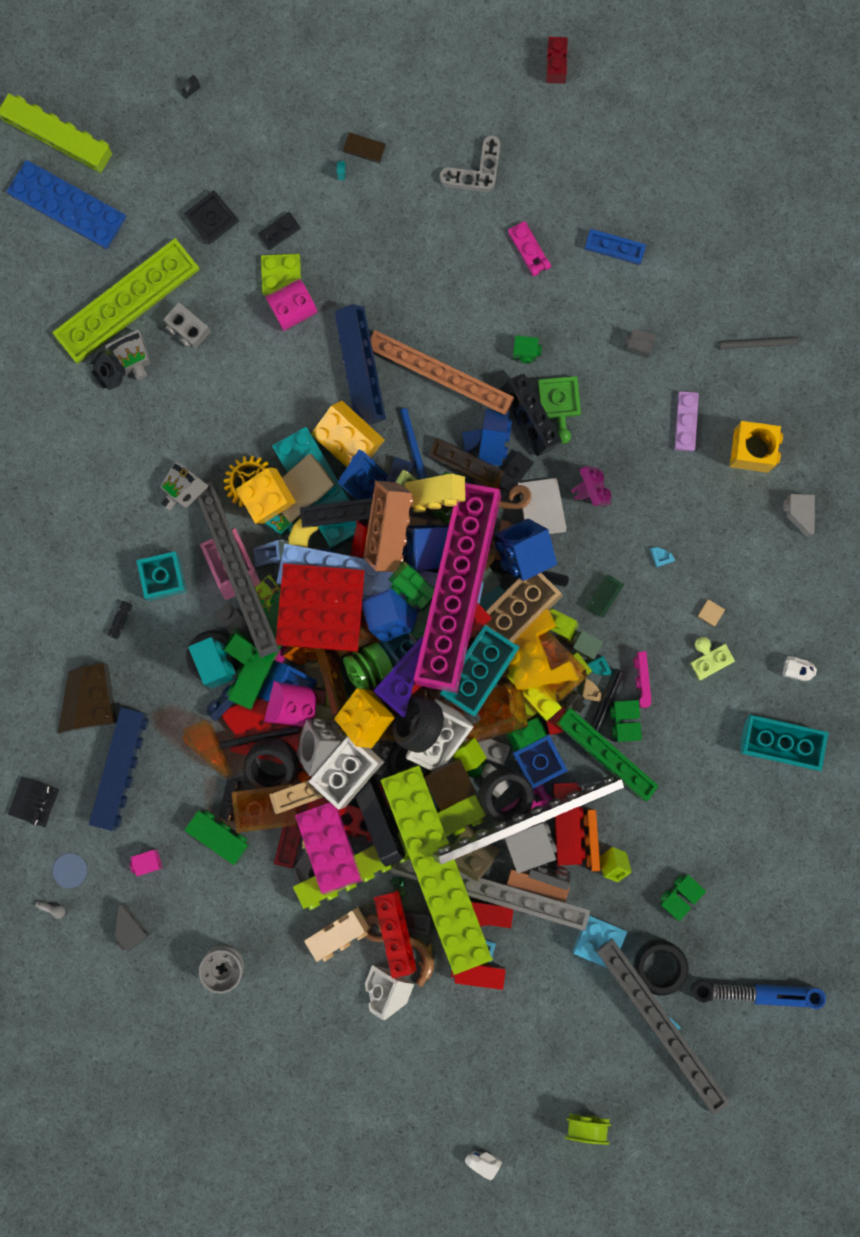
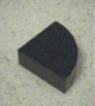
[182,75,201,99]

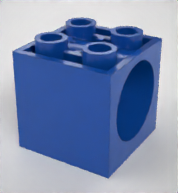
[494,518,557,581]
[402,524,449,570]

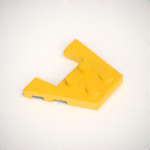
[507,609,579,690]

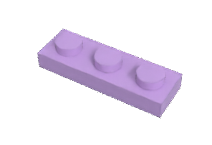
[674,391,699,452]

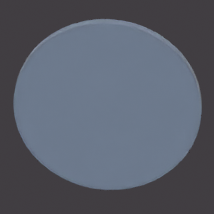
[52,853,87,888]

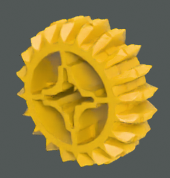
[224,456,272,508]

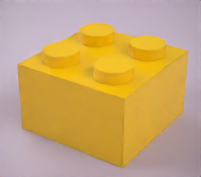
[236,468,296,524]
[334,688,395,748]

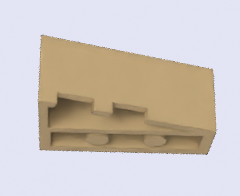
[304,907,371,962]

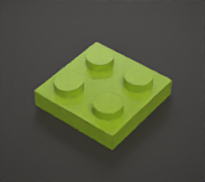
[261,254,301,295]

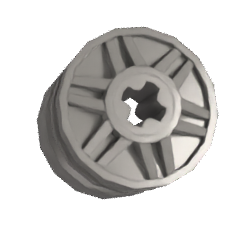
[199,945,244,994]

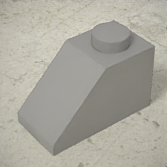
[783,494,815,537]

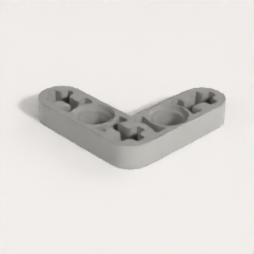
[440,136,500,192]

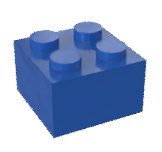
[512,735,568,789]

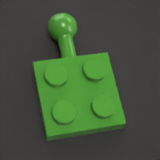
[538,376,581,444]

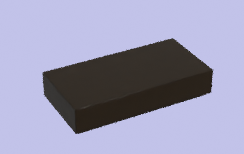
[343,132,386,164]

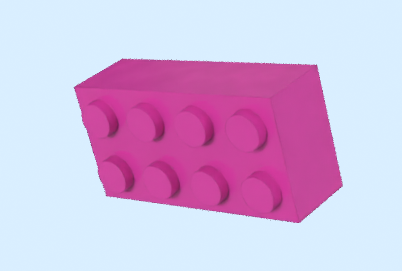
[295,802,363,895]

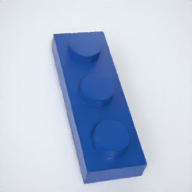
[585,229,646,265]

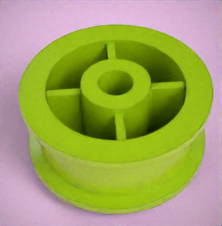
[564,1113,612,1145]

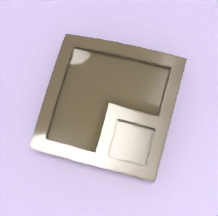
[455,825,500,882]

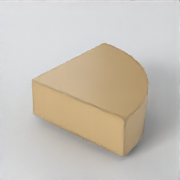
[581,679,602,702]

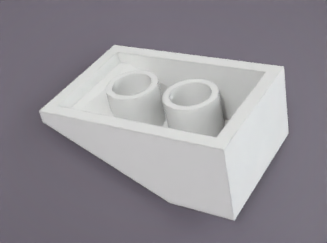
[406,699,473,771]

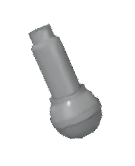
[35,901,66,919]

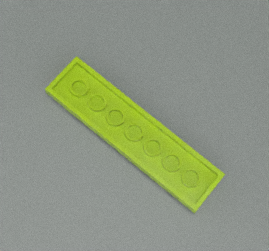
[52,238,200,364]

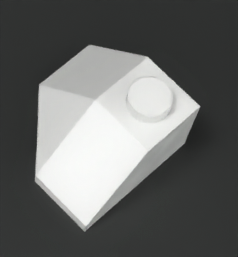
[365,965,414,1020]

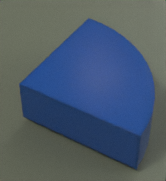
[462,429,482,452]

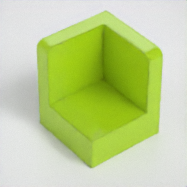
[453,737,486,772]
[599,847,632,882]

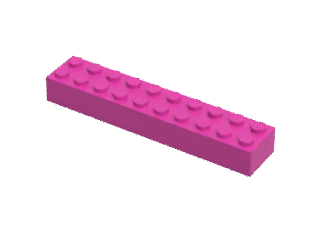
[414,483,501,693]

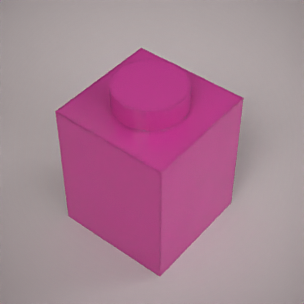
[129,849,163,877]

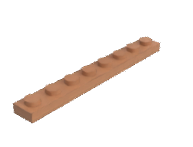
[371,330,514,415]

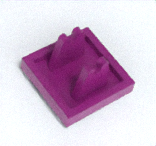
[571,466,612,507]

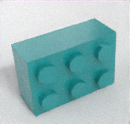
[188,637,236,689]

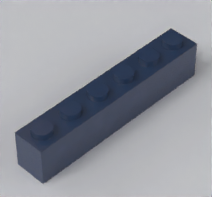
[334,304,386,425]
[89,707,149,831]

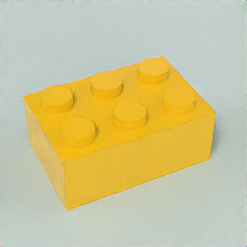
[311,401,385,467]

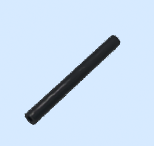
[219,726,300,750]

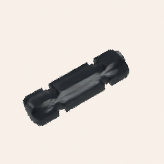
[108,601,133,639]

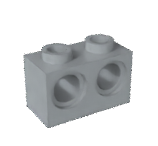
[164,303,211,349]

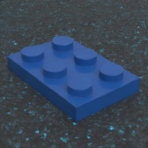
[338,449,388,500]

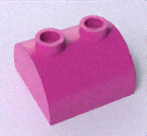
[265,278,318,331]
[264,681,316,727]

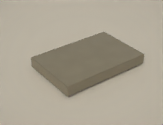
[282,454,336,523]

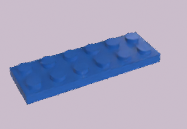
[7,160,126,249]

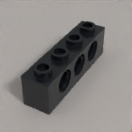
[499,373,562,457]

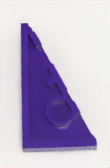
[373,636,423,718]

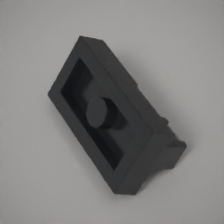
[258,212,301,250]

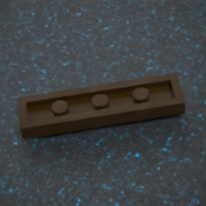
[428,438,505,489]

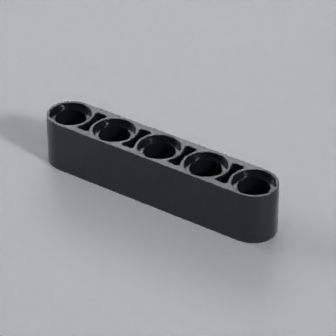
[355,774,405,867]

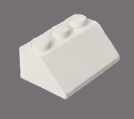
[309,737,384,810]

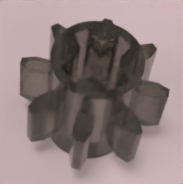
[561,690,585,713]

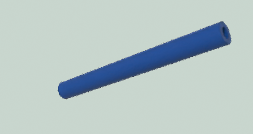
[400,408,427,480]

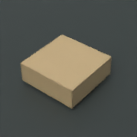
[697,599,725,627]

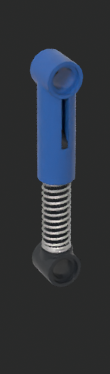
[690,980,826,1009]

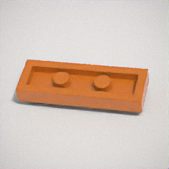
[583,810,600,872]

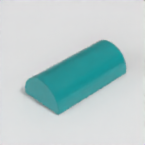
[740,715,829,772]

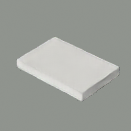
[518,478,566,534]

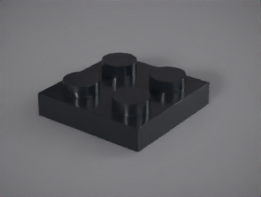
[184,190,239,245]

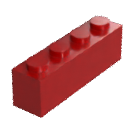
[552,783,585,865]

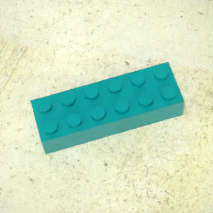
[272,427,357,550]

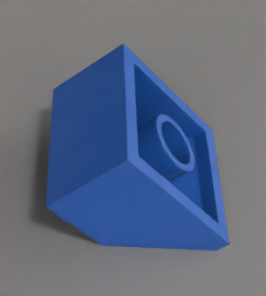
[362,588,418,643]
[258,661,317,702]

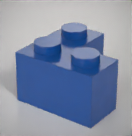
[479,409,512,466]

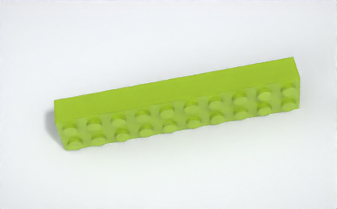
[381,765,493,975]

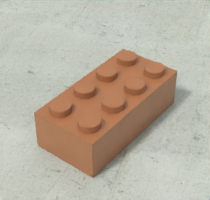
[363,481,413,572]

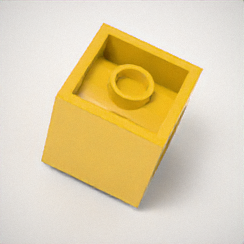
[730,421,783,473]

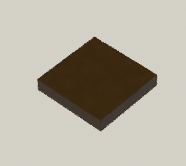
[423,757,477,811]

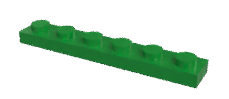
[556,708,658,802]

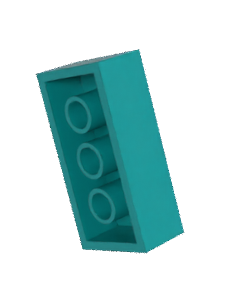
[440,625,520,718]

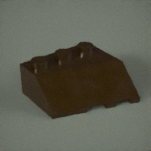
[58,663,117,734]

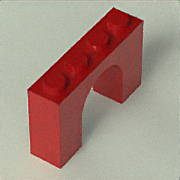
[451,901,513,990]

